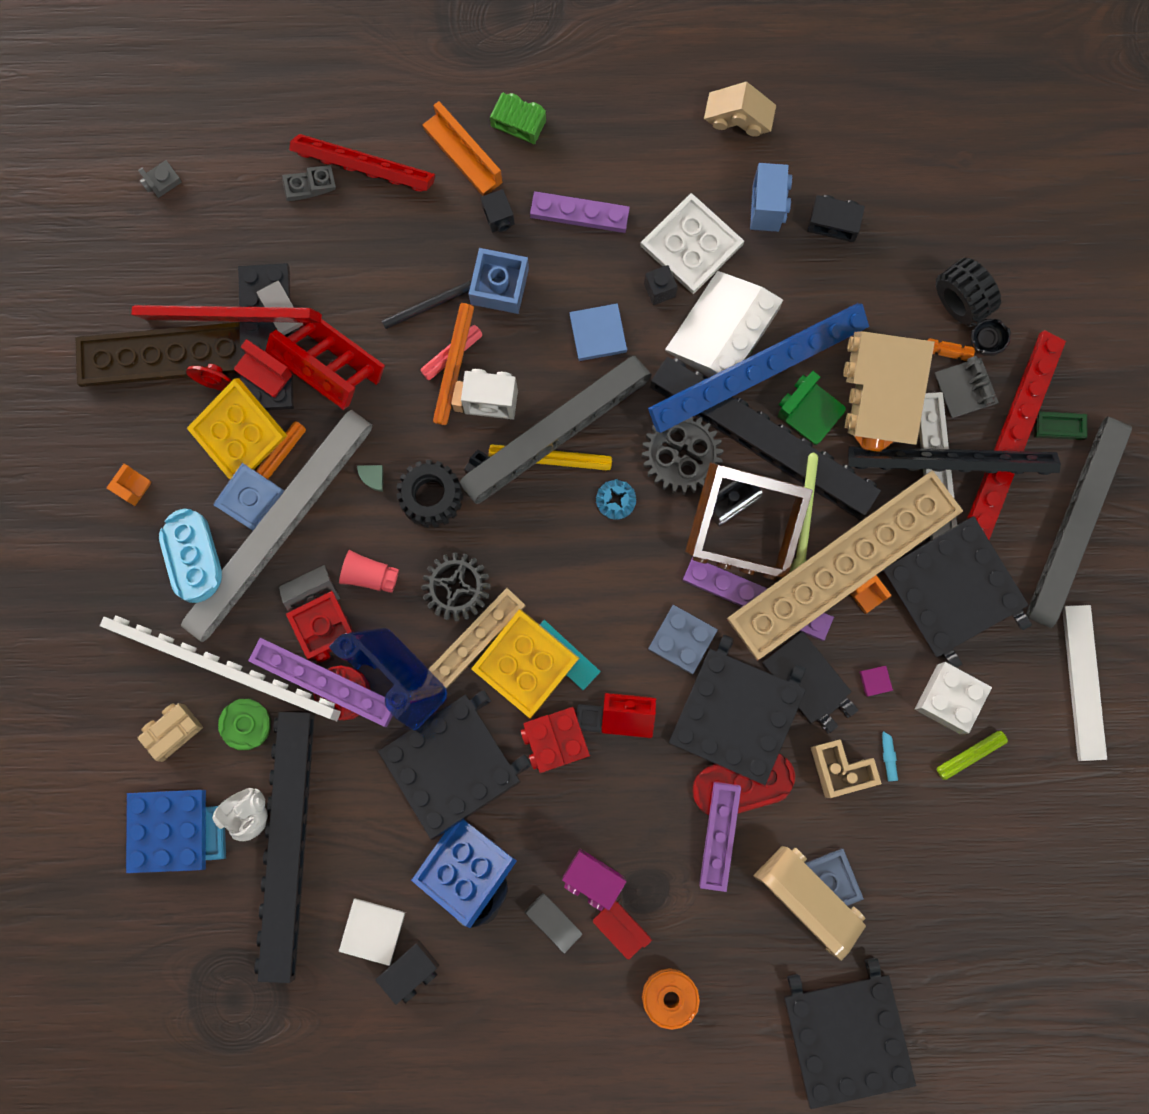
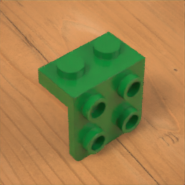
[777,371,846,445]

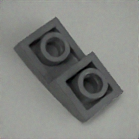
[282,165,336,201]
[524,893,582,954]

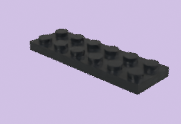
[238,263,294,410]

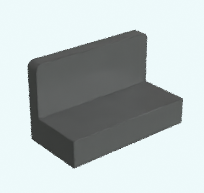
[279,565,340,612]

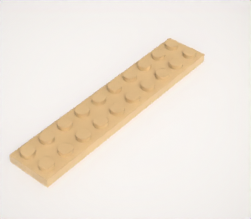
[726,470,963,660]

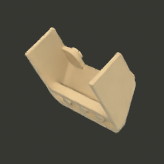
[753,846,866,961]

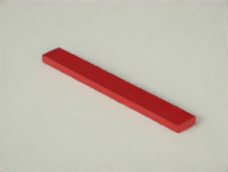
[131,305,322,323]

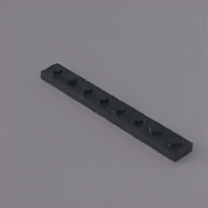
[848,446,1061,475]

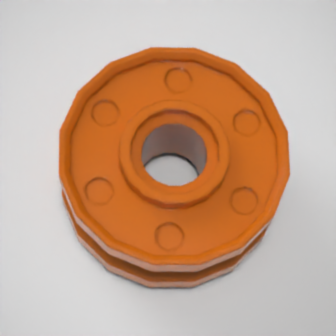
[642,968,700,1030]

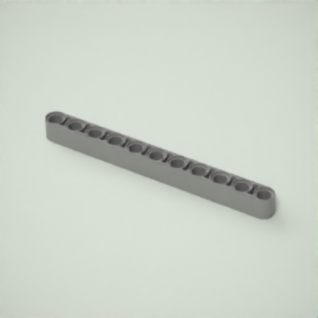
[181,410,372,642]

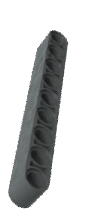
[460,356,652,504]
[1026,416,1132,628]

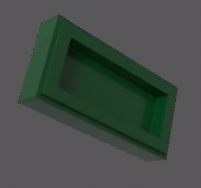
[1034,412,1087,440]

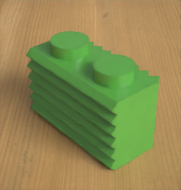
[490,92,546,144]

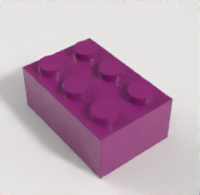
[562,849,627,911]

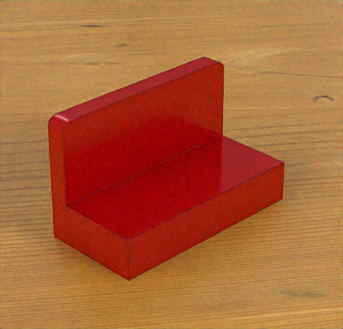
[234,339,293,397]
[601,693,656,738]
[593,900,652,960]

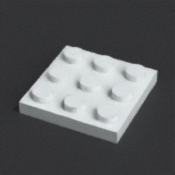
[640,193,744,294]

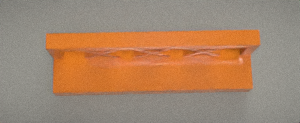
[423,101,502,196]

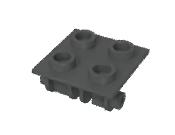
[934,356,999,418]

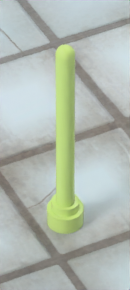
[789,453,818,573]

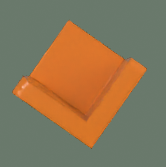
[107,464,151,506]
[850,575,891,614]

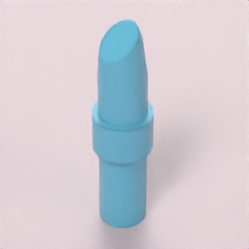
[882,731,898,782]

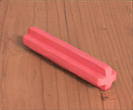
[421,325,482,380]

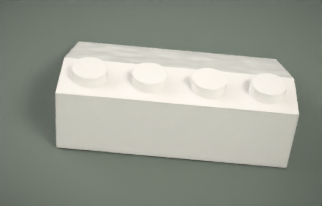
[665,271,783,378]

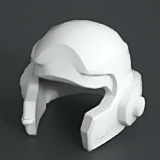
[212,788,268,841]

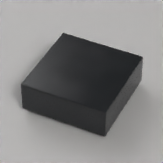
[577,704,604,733]

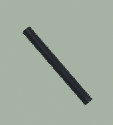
[382,280,471,329]

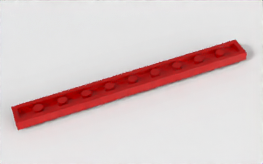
[967,330,1066,540]

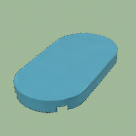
[159,509,222,603]

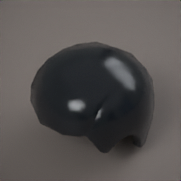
[971,319,1011,356]

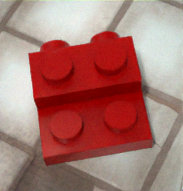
[286,591,357,663]
[521,707,590,773]

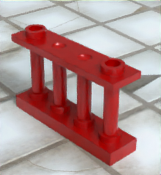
[265,320,385,410]

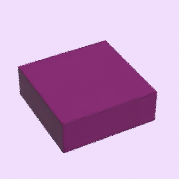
[860,666,893,697]

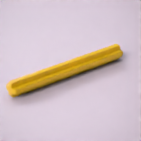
[488,445,612,470]

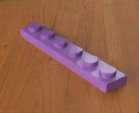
[682,557,834,641]
[248,638,398,727]

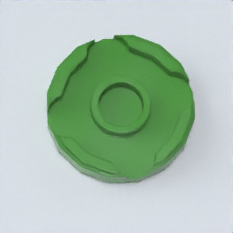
[218,699,271,750]

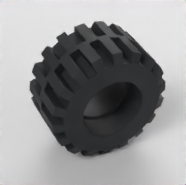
[935,257,1001,327]
[397,460,463,528]

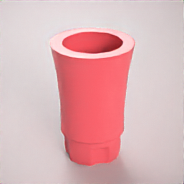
[339,550,399,593]

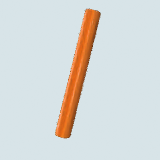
[433,303,474,425]

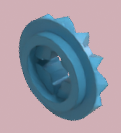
[596,479,636,519]

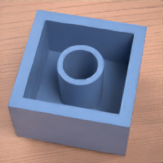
[750,163,792,232]
[469,248,529,314]

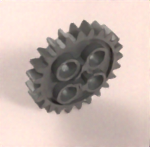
[642,417,723,495]

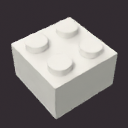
[461,369,518,420]
[914,662,992,735]

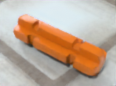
[927,338,975,361]

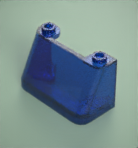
[329,628,447,731]

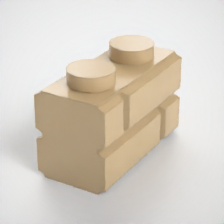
[138,703,203,762]

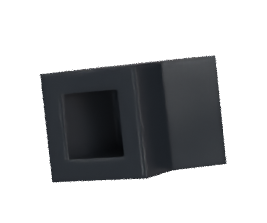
[464,450,490,474]

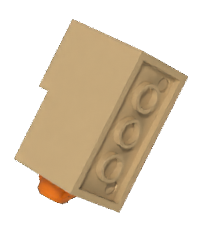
[843,332,935,452]

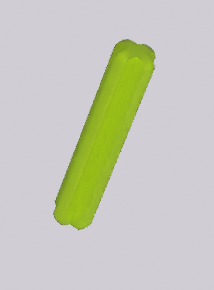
[937,731,1008,780]

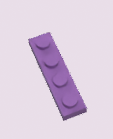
[530,191,630,233]
[699,782,741,892]

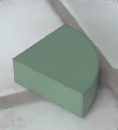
[357,465,383,492]

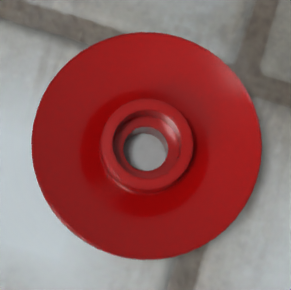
[186,364,232,391]

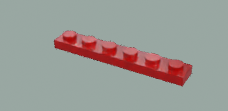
[289,134,435,191]

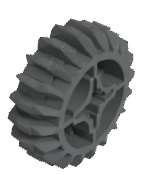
[421,553,491,622]

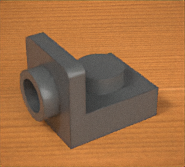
[138,160,182,198]

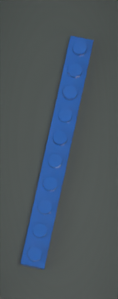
[648,303,869,433]

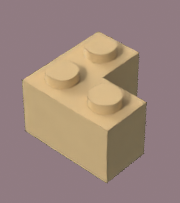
[704,82,776,136]
[810,739,882,798]

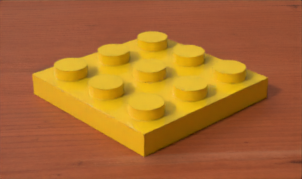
[187,378,287,479]
[471,609,580,718]

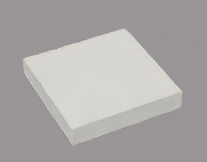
[339,898,406,966]

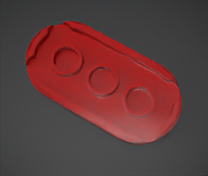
[693,754,795,815]

